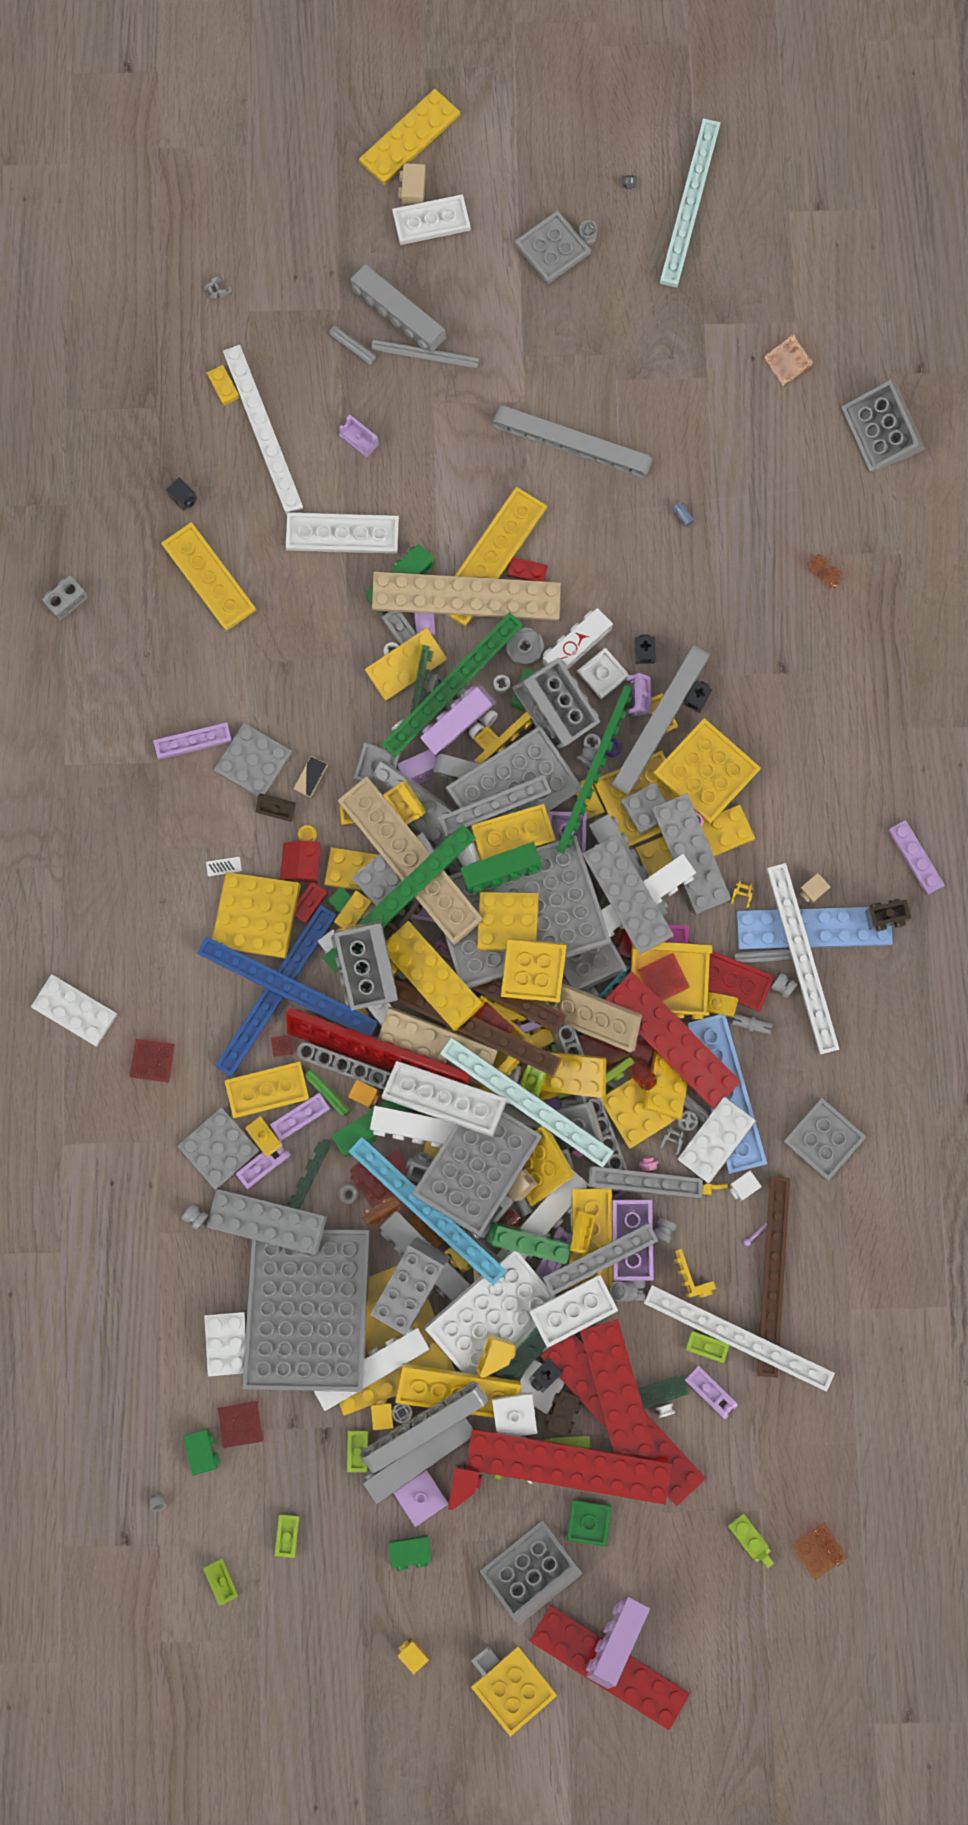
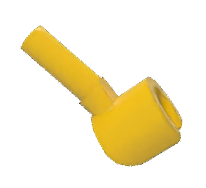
[702,1183,728,1195]

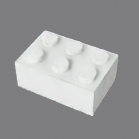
[204,1312,247,1376]

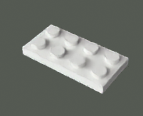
[392,194,471,245]
[31,974,118,1047]
[678,1097,756,1183]
[529,1274,618,1348]

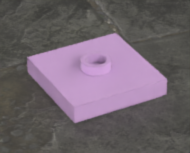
[393,1469,449,1527]

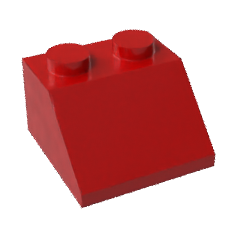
[280,840,322,884]
[448,1465,482,1510]

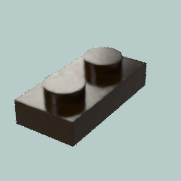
[255,793,296,822]

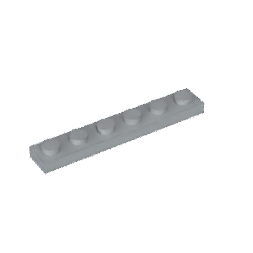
[438,775,552,836]
[588,1166,703,1199]
[543,1223,658,1296]

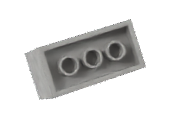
[511,658,600,749]
[331,920,398,1011]
[370,1237,450,1335]

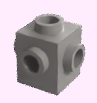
[406,1152,434,1183]

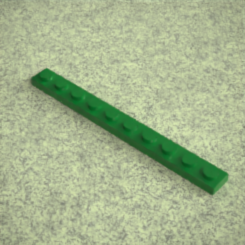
[381,612,523,758]
[557,685,633,854]
[322,824,477,972]

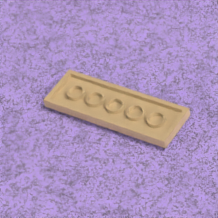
[537,983,642,1052]
[378,1007,498,1085]

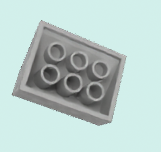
[842,380,926,472]
[479,1520,583,1626]

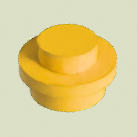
[298,825,317,841]

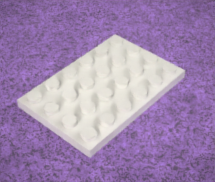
[424,1250,556,1375]

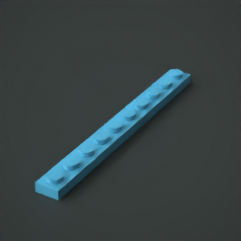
[348,1137,507,1286]

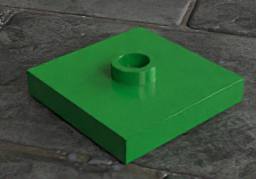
[566,1499,612,1547]

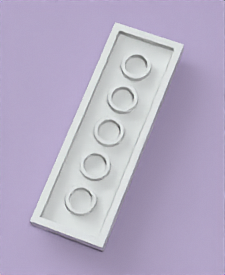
[286,513,399,554]
[382,1061,507,1137]

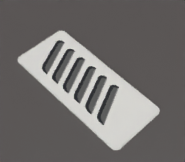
[206,857,242,876]

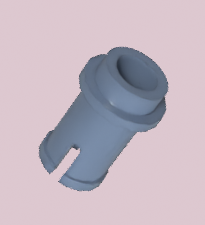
[673,502,694,527]

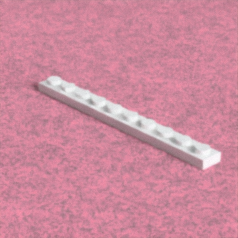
[223,345,303,516]
[767,863,839,1055]
[644,1286,835,1392]

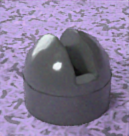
[622,175,636,189]

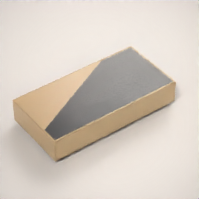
[294,756,328,798]

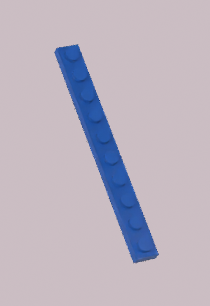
[215,905,337,1077]
[197,937,379,1036]

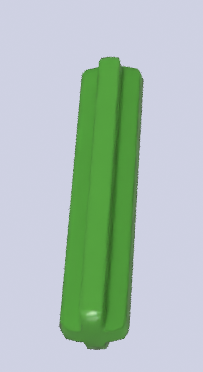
[304,1070,350,1116]

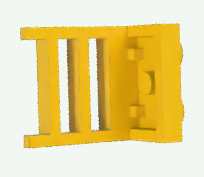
[383,780,427,825]
[674,1249,716,1298]

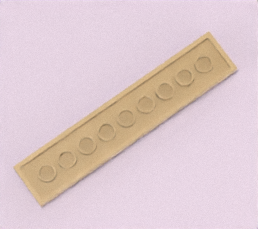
[372,572,561,621]
[338,776,484,945]

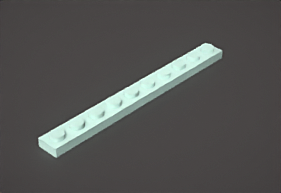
[660,118,721,288]
[440,1037,614,1168]

